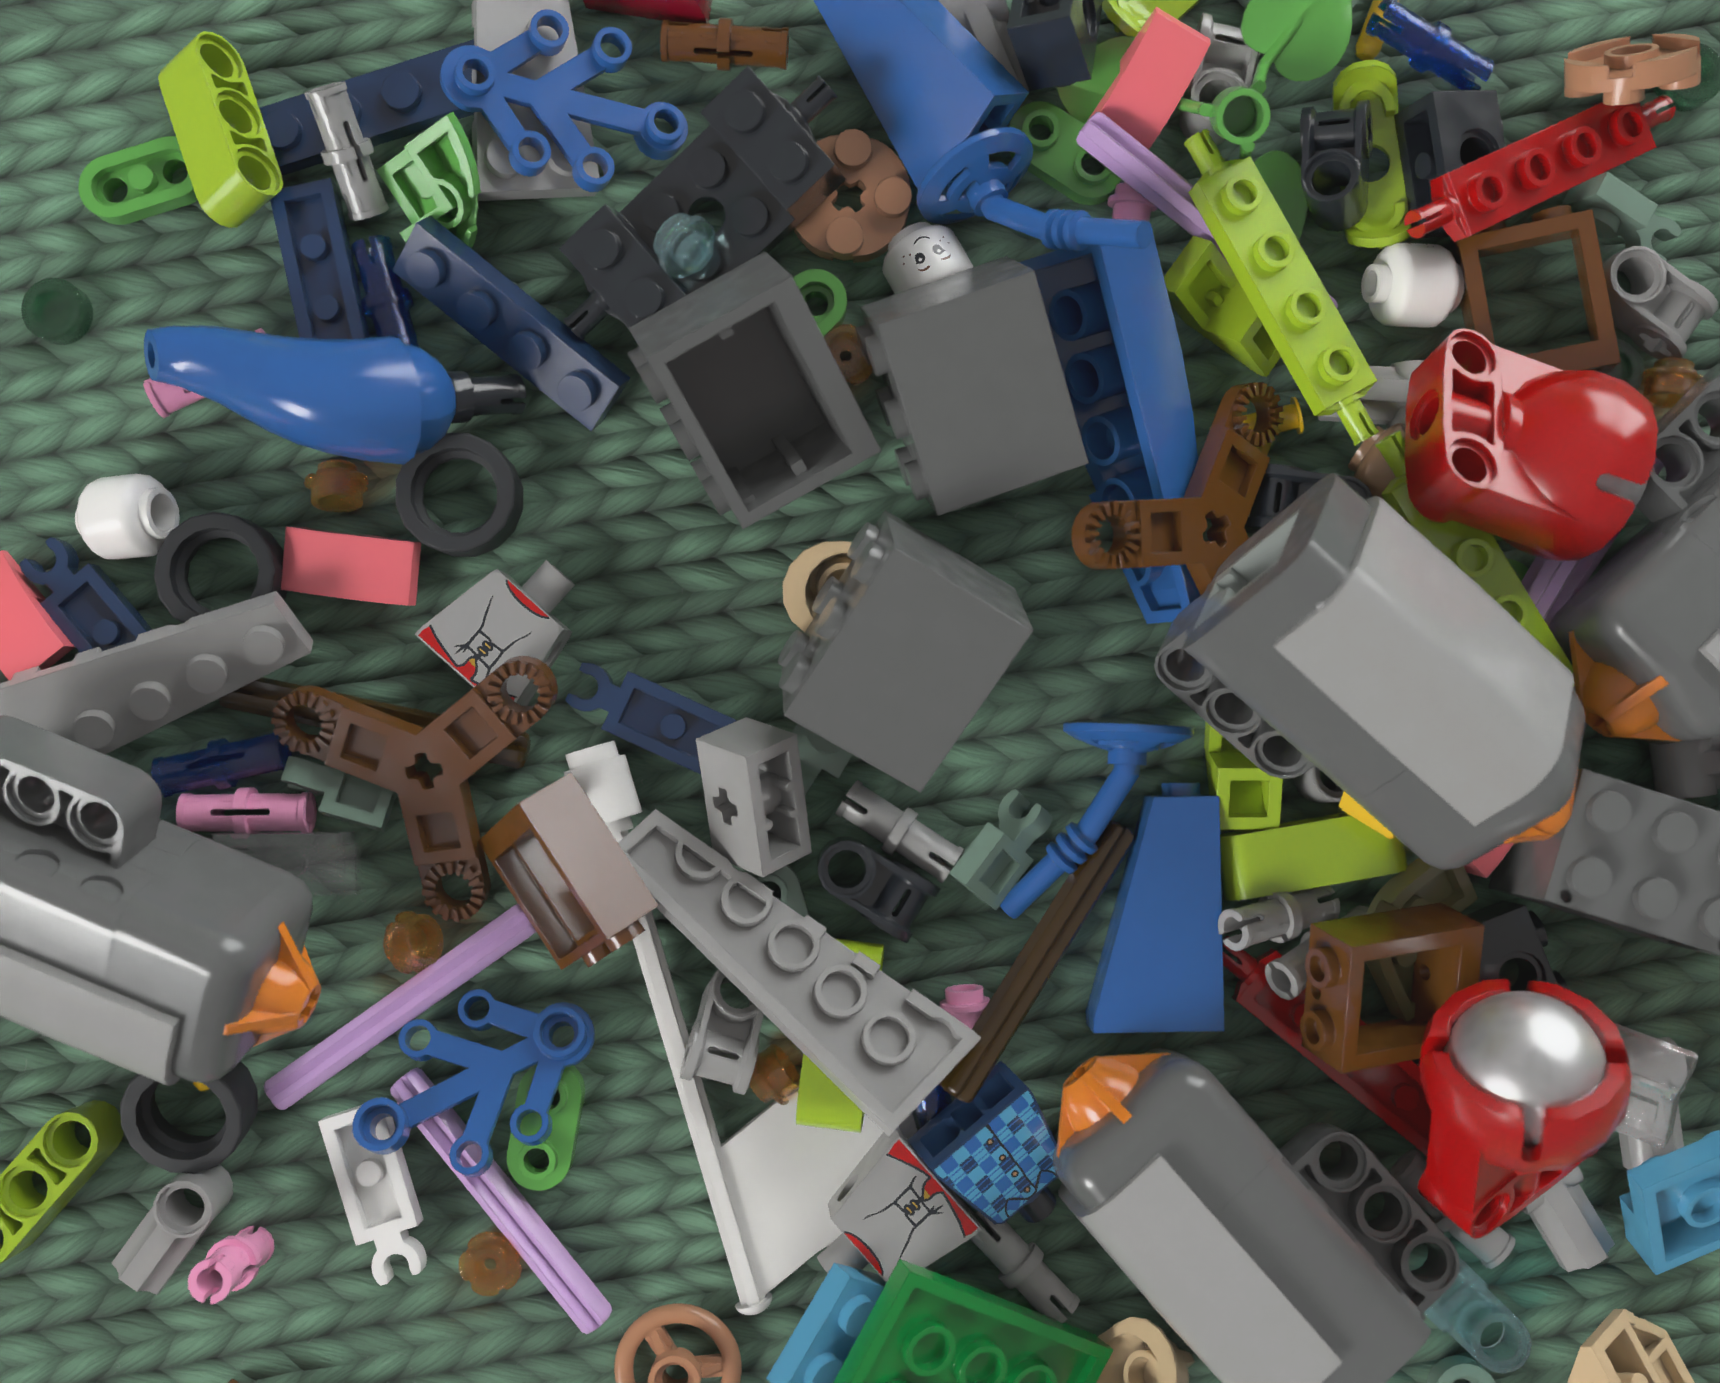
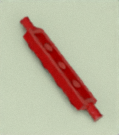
[1404,95,1676,242]
[1222,936,1432,1156]

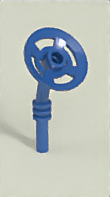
[916,127,1153,251]
[1000,723,1194,919]

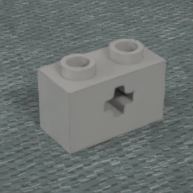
[696,717,812,877]

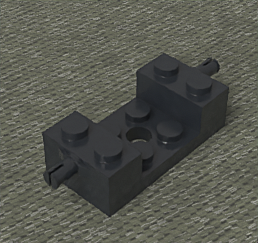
[559,66,846,340]

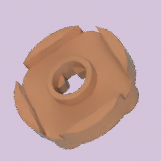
[1564,34,1701,105]
[793,129,912,263]

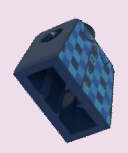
[907,1061,1058,1225]

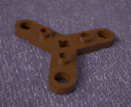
[1072,382,1284,595]
[271,656,558,922]

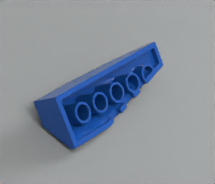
[1019,223,1203,624]

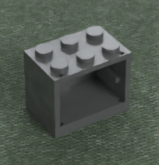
[628,252,881,529]
[855,256,1088,516]
[778,510,1033,793]
[1488,769,1720,956]

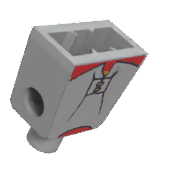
[414,560,575,706]
[817,1128,982,1283]

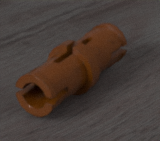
[660,18,789,71]

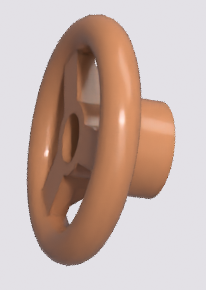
[614,1303,742,1383]

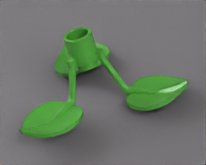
[1056,0,1352,241]

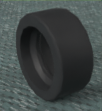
[396,433,523,557]
[154,512,287,623]
[120,1061,258,1174]

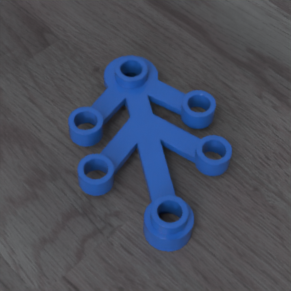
[440,9,688,192]
[352,989,595,1177]

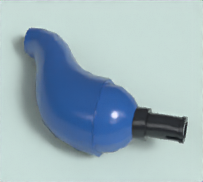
[144,326,526,465]

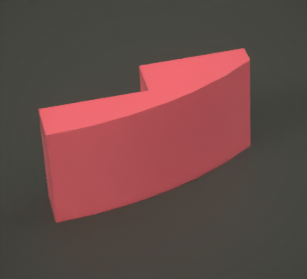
[1089,7,1211,150]
[281,526,421,606]
[0,550,75,681]

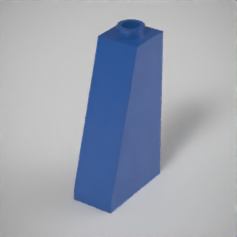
[814,0,1029,196]
[1086,783,1224,1033]

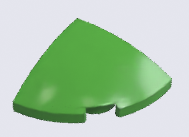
[376,112,481,249]

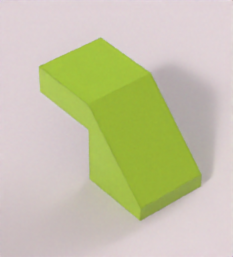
[1164,236,1281,378]
[1204,721,1283,830]

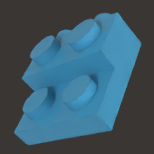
[1619,1130,1720,1275]
[766,1262,886,1383]

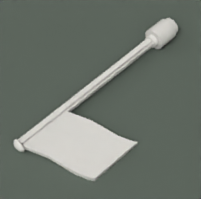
[564,740,917,1315]

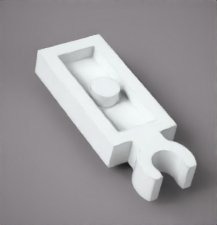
[318,1097,427,1286]

